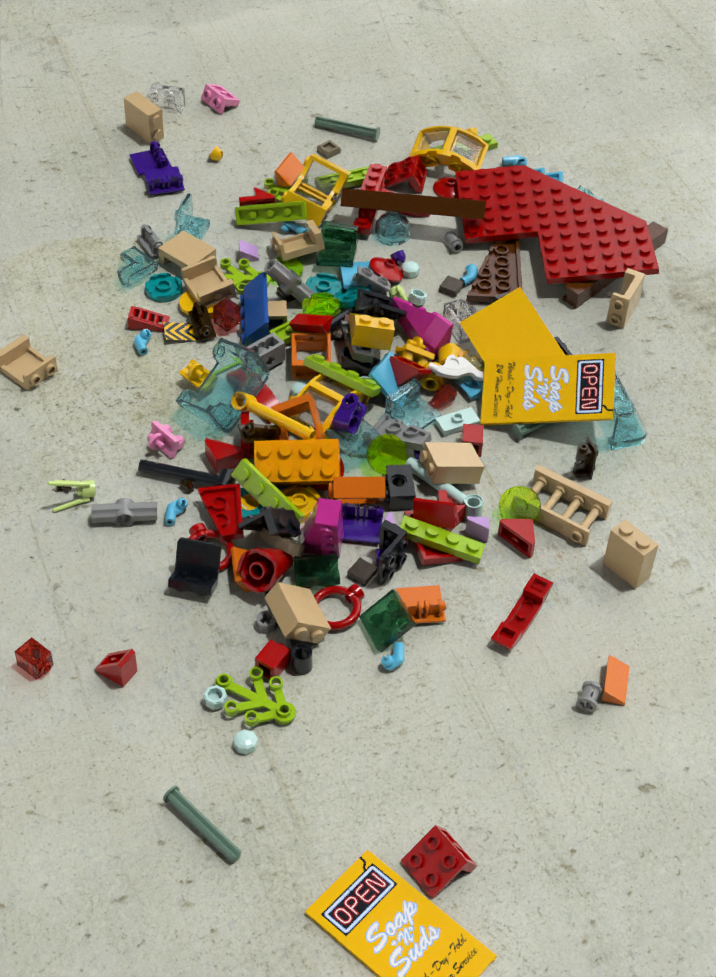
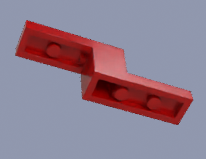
[352,164,387,235]

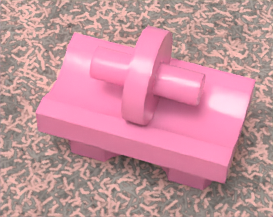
[147,421,185,458]

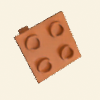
[396,585,446,625]

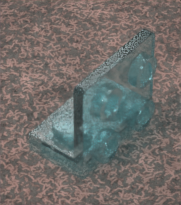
[174,193,210,241]
[385,378,441,429]
[324,419,386,460]

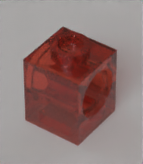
[213,297,241,332]
[14,637,54,680]

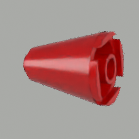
[237,548,293,593]

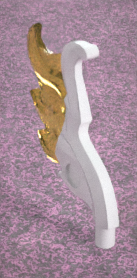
[428,349,485,382]

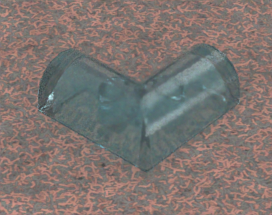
[117,246,158,287]

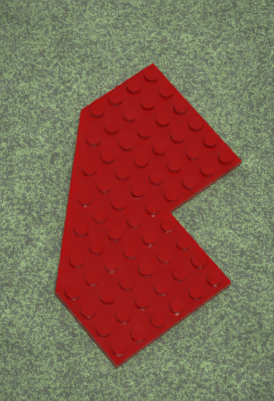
[455,165,659,285]

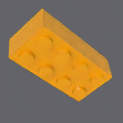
[254,439,340,486]

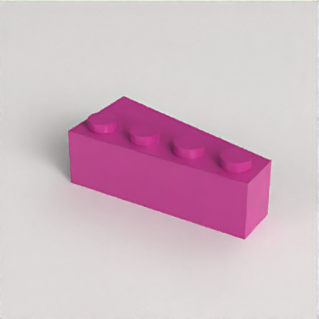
[299,498,344,559]

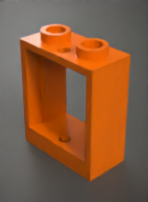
[292,333,331,380]
[271,393,326,440]
[328,477,385,505]

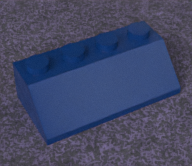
[240,272,269,347]

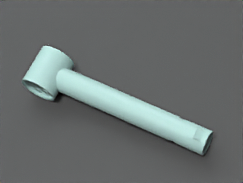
[405,457,483,521]

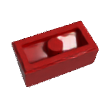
[289,314,333,334]
[413,498,458,529]

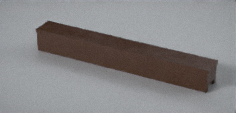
[340,188,486,219]
[562,221,668,309]

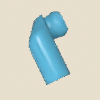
[502,155,527,166]
[281,221,308,234]
[459,264,478,286]
[134,329,151,356]
[165,498,188,526]
[381,642,404,670]

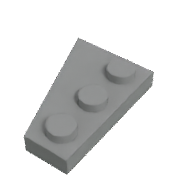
[367,412,432,451]

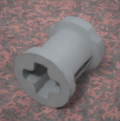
[576,681,603,712]

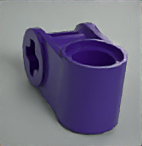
[332,393,367,434]

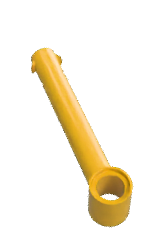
[231,391,317,440]

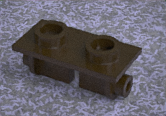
[188,302,217,342]
[237,422,281,444]
[573,437,598,480]

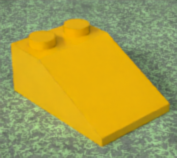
[349,313,395,351]

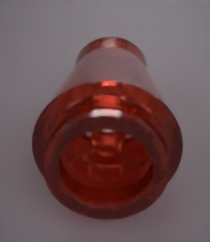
[428,384,457,411]

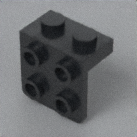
[355,288,407,320]
[238,506,302,538]
[378,520,408,585]
[168,537,221,596]

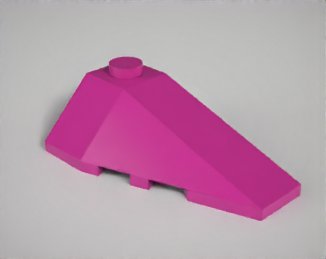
[392,297,453,362]

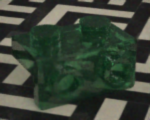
[321,220,360,247]
[294,554,340,589]

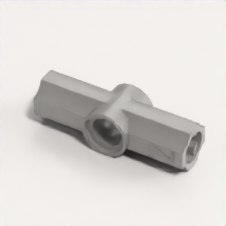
[264,258,315,305]
[91,498,157,526]

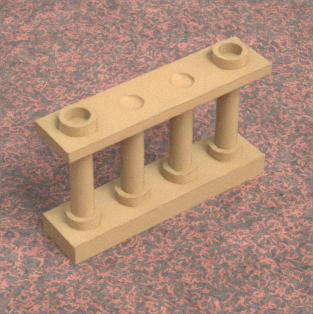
[512,465,613,546]

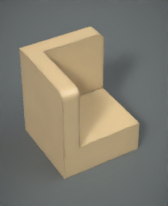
[268,301,287,324]

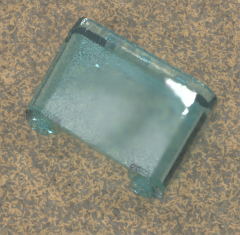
[176,338,270,433]
[608,371,647,450]

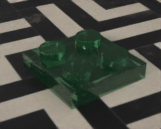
[316,241,357,268]
[359,589,416,652]

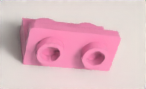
[201,84,240,114]

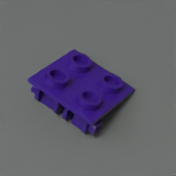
[129,141,172,175]
[144,166,185,195]
[342,502,384,544]

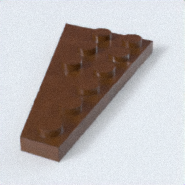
[466,239,522,302]

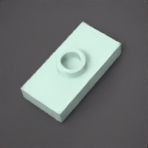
[435,407,480,436]

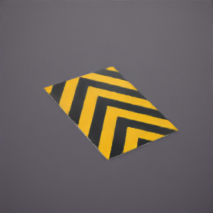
[163,322,197,341]

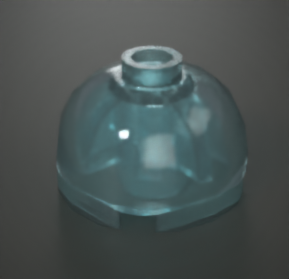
[375,211,410,246]

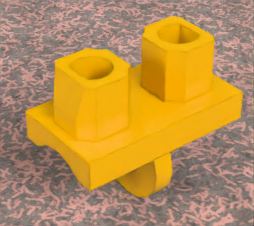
[395,336,435,366]
[179,359,218,394]

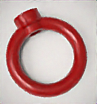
[189,523,235,572]
[314,583,365,631]

